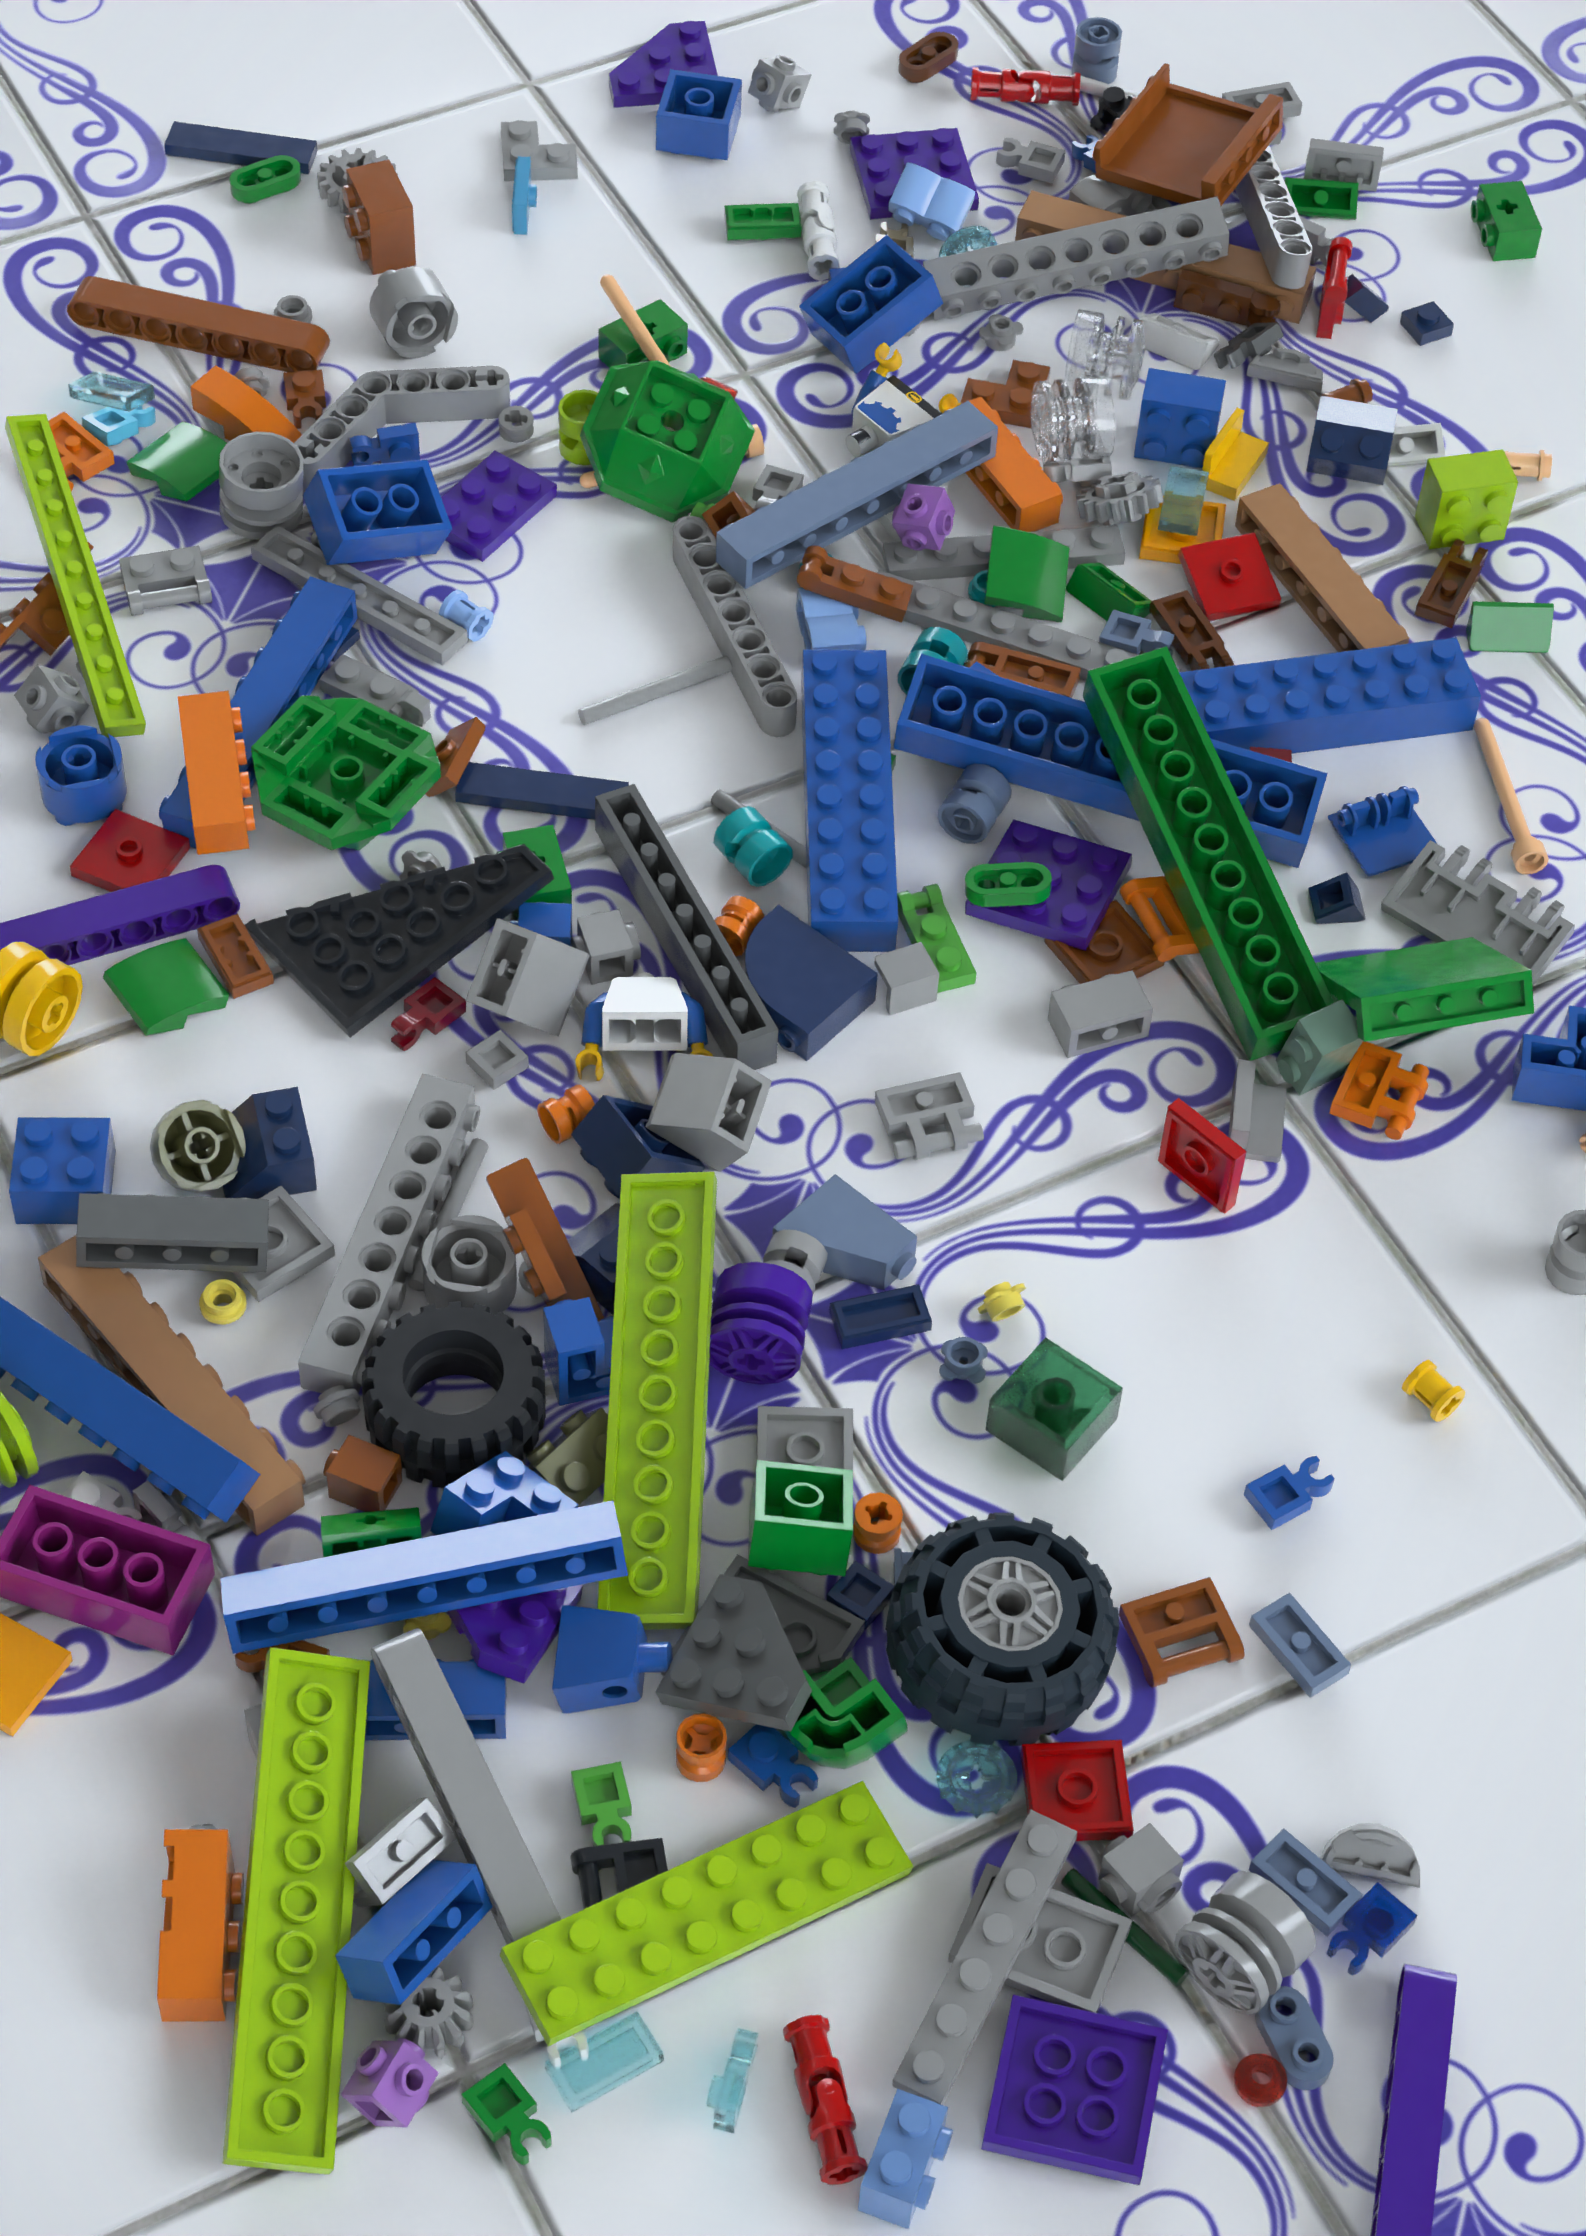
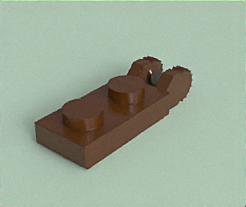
[1173,269,1281,327]
[1414,539,1488,628]
[1149,590,1234,671]

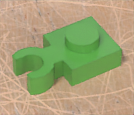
[571,1761,632,1846]

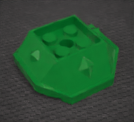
[580,360,755,523]
[251,695,441,851]

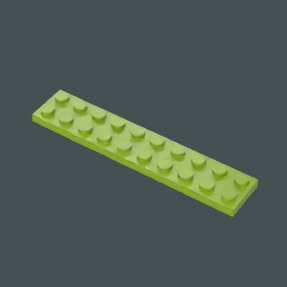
[597,1172,717,1630]
[222,1647,370,2175]

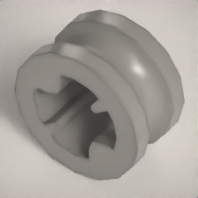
[498,406,534,443]

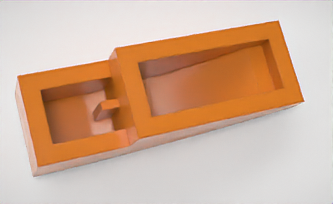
[190,365,302,443]

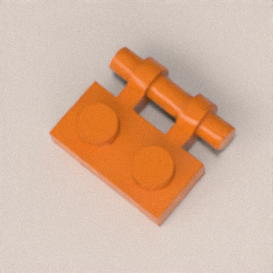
[12,412,115,491]
[1329,1041,1429,1140]

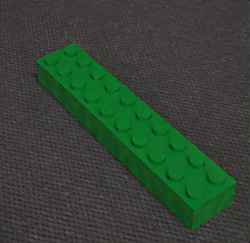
[1082,646,1334,1061]

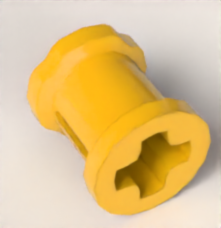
[1402,1359,1465,1422]

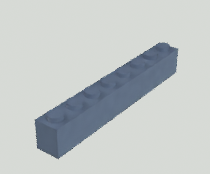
[716,401,998,589]

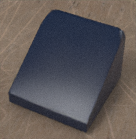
[1345,274,1389,323]
[1308,872,1366,924]

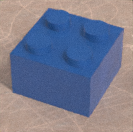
[656,69,742,161]
[1134,368,1226,468]
[9,1117,116,1224]

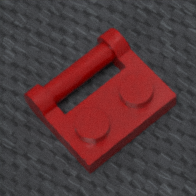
[1316,237,1353,339]

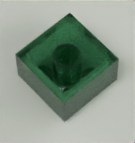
[985,1337,1123,1481]

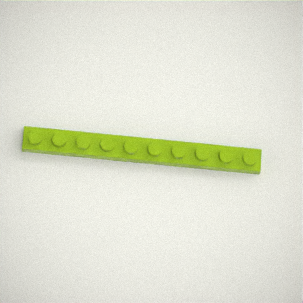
[5,414,146,738]

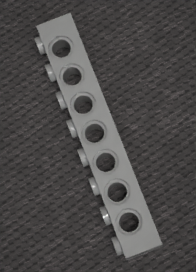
[923,197,1229,320]
[298,1073,480,1393]

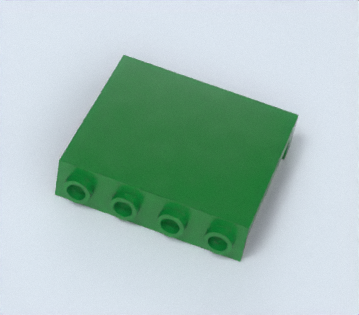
[1316,937,1534,1042]

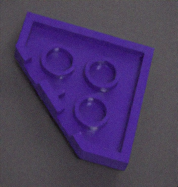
[609,20,718,108]
[446,1585,583,1684]

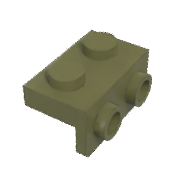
[526,1407,608,1505]

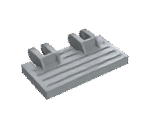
[1381,840,1575,986]

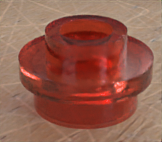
[1233,2054,1287,2107]

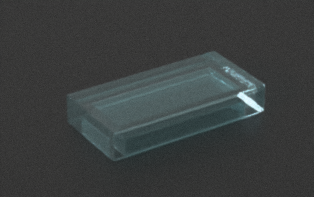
[68,371,155,412]
[1158,466,1209,536]
[545,2011,664,2112]

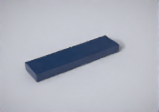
[164,121,318,174]
[455,762,629,820]

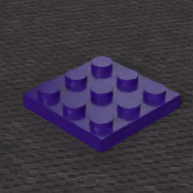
[850,128,979,220]
[965,819,1132,951]
[981,1995,1168,2186]

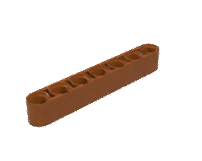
[67,276,330,372]

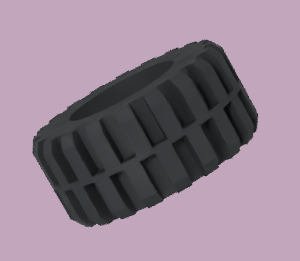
[362,1302,546,1488]

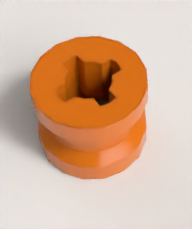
[853,1492,903,1554]

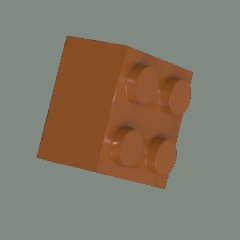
[342,159,416,275]

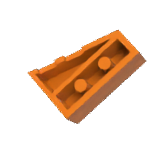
[157,1829,244,2022]

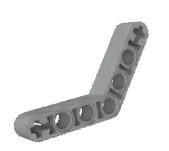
[294,366,510,492]

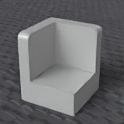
[874,942,939,1015]

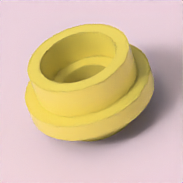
[199,1279,247,1325]

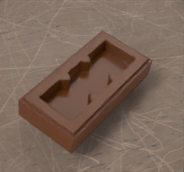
[426,717,486,798]
[197,914,274,999]

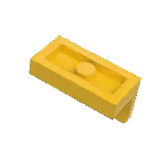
[1200,407,1269,501]

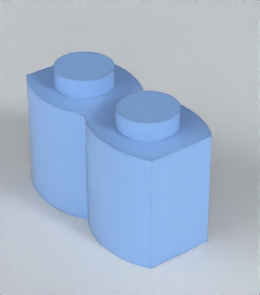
[888,162,975,241]
[796,588,866,650]

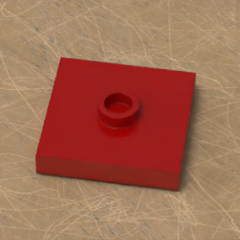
[1178,532,1282,621]
[70,809,190,892]
[1158,1098,1247,1214]
[1020,1740,1134,1841]

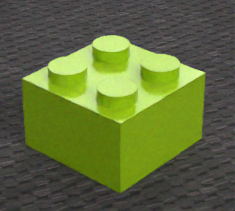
[1415,449,1518,549]

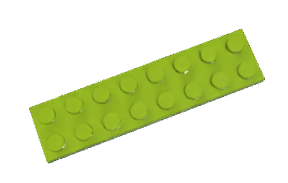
[500,1781,914,2046]

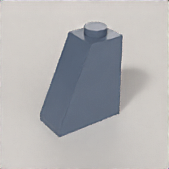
[772,1174,917,1290]

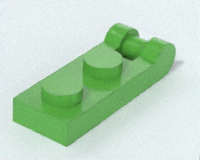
[897,884,977,993]

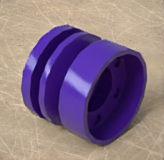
[709,1262,813,1385]

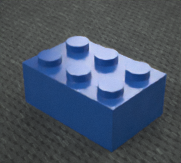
[799,235,943,374]
[303,460,452,565]

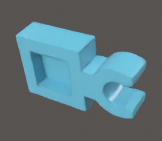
[82,399,156,446]

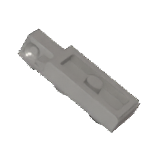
[319,654,431,727]

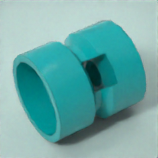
[897,627,968,695]
[713,806,793,887]

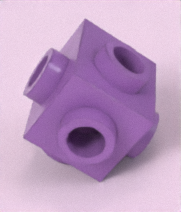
[892,484,955,551]
[341,2038,439,2128]

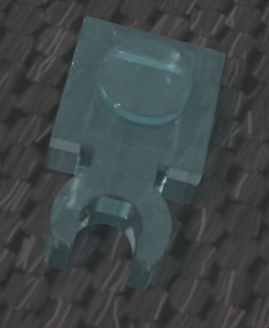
[706,2028,758,2134]

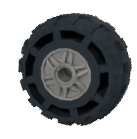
[885,1512,1120,1746]

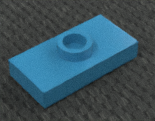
[512,156,537,235]

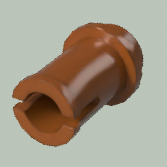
[1321,378,1373,404]

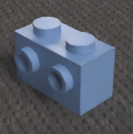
[858,2089,953,2229]

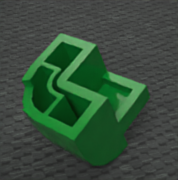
[783,1657,908,1769]

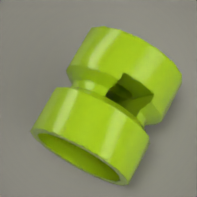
[558,389,598,465]

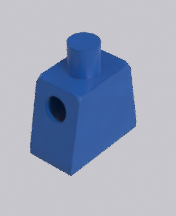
[552,1605,673,1713]

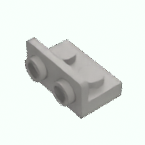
[1304,138,1384,192]

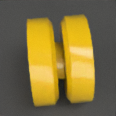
[0,942,83,1056]

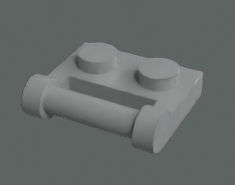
[119,545,212,616]

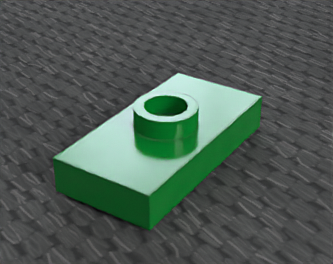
[724,203,802,240]

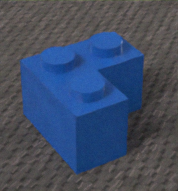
[1512,1006,1586,1111]
[543,1297,614,1406]
[430,1451,579,1535]

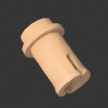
[1504,450,1552,481]

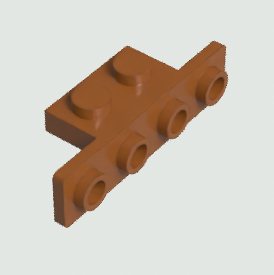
[0,542,94,656]
[486,1158,604,1322]

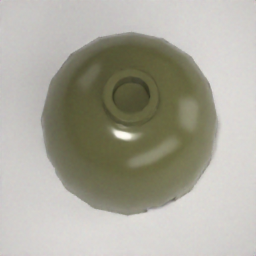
[150,1100,246,1193]

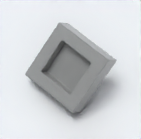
[465,1030,529,1090]

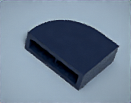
[745,904,878,1061]

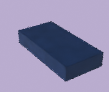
[829,1284,932,1349]

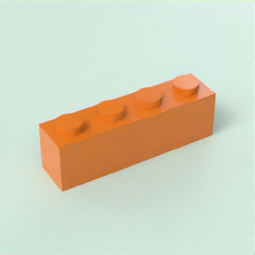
[961,397,1063,532]
[178,691,256,855]

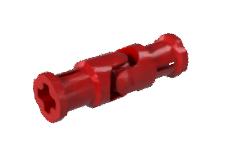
[970,67,1081,106]
[783,2015,868,2185]

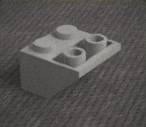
[465,918,590,1037]
[646,1053,772,1172]

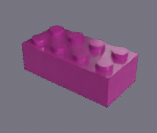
[0,1485,215,1656]

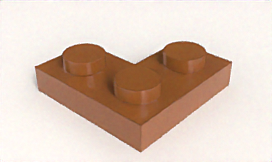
[960,360,1051,429]

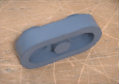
[1255,1986,1334,2090]

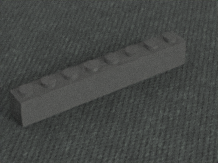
[595,784,778,1070]

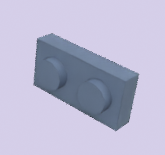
[1249,1592,1352,1698]
[1248,1828,1363,1937]

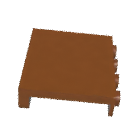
[1092,63,1283,206]

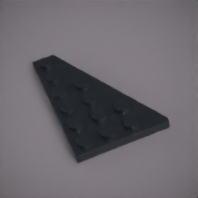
[245,844,554,1038]

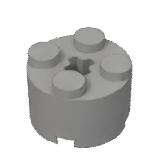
[369,267,458,358]
[422,1215,517,1316]

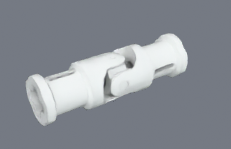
[797,181,840,281]

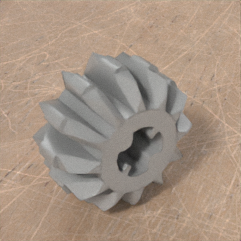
[384,1966,473,2060]

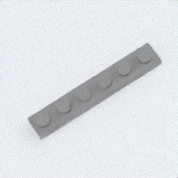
[251,525,468,665]
[882,525,1125,581]
[893,1809,1077,2105]

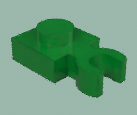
[461,2063,552,2165]

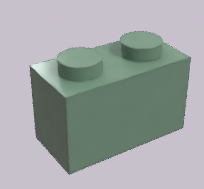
[1276,999,1363,1096]

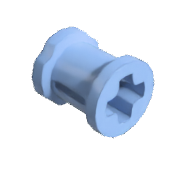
[439,590,494,642]

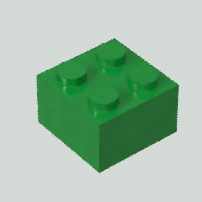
[748,1460,853,1577]

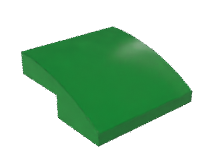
[126,421,227,502]
[984,525,1070,622]
[103,938,229,1036]

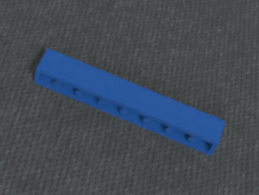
[159,576,358,854]
[0,1297,261,1523]
[220,1501,628,1654]

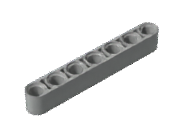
[1235,146,1313,289]
[673,516,797,737]
[371,1628,561,1945]

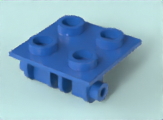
[1328,786,1437,877]

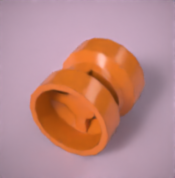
[714,896,765,957]
[537,1084,595,1144]
[676,1713,727,1782]

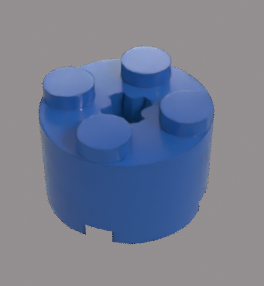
[35,725,127,826]

